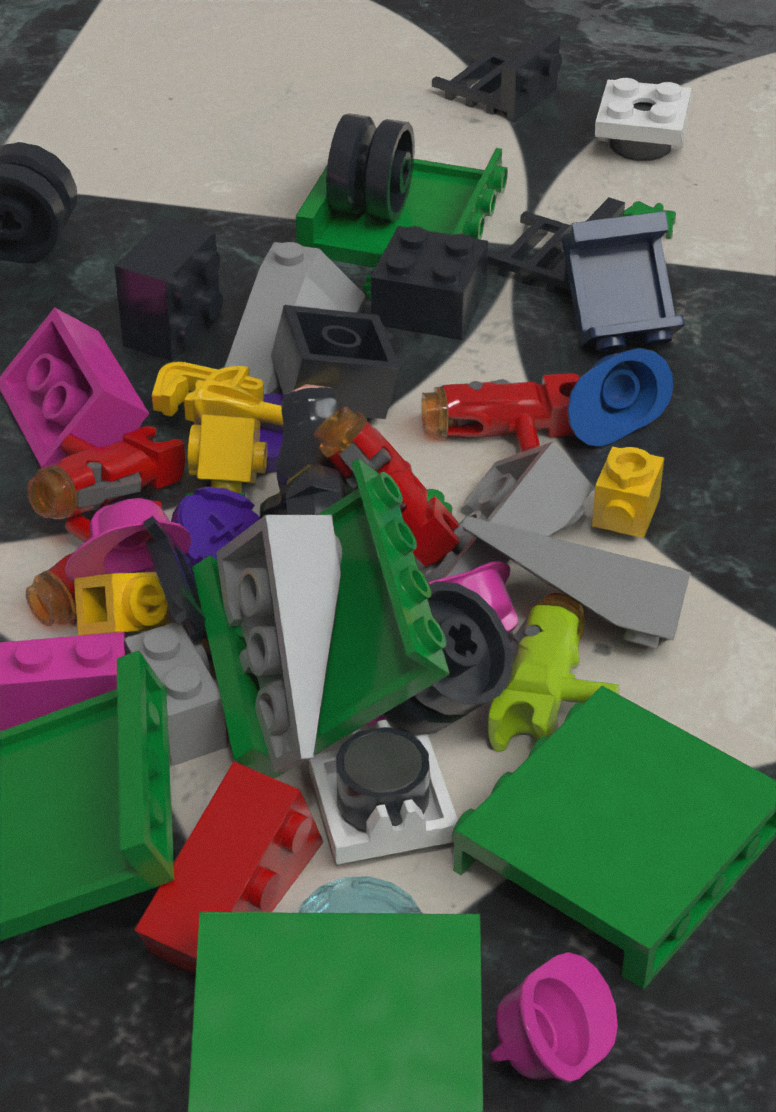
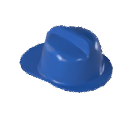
[567,348,673,447]

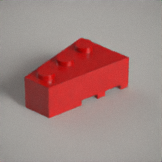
[135,761,324,975]

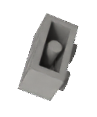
[124,622,228,766]

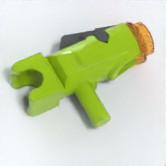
[488,593,620,752]

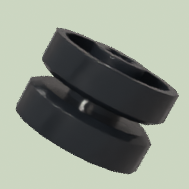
[326,113,415,222]
[0,142,77,263]
[383,581,513,733]

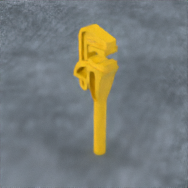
[152,362,357,443]

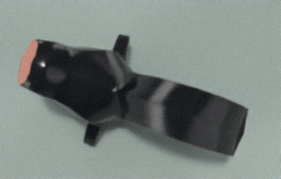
[259,384,356,519]

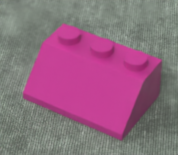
[0,307,149,469]
[0,632,128,732]

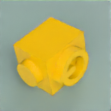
[188,415,268,493]
[592,446,664,538]
[74,572,168,636]

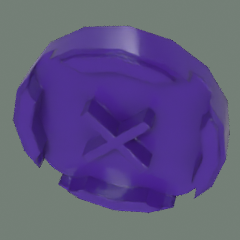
[171,487,265,565]

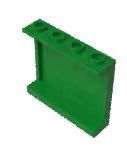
[296,148,508,268]
[193,458,450,779]
[0,650,174,941]
[452,685,776,990]
[188,912,483,1112]

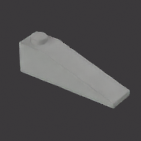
[224,242,365,394]
[422,442,595,583]
[216,515,342,772]
[462,516,691,648]

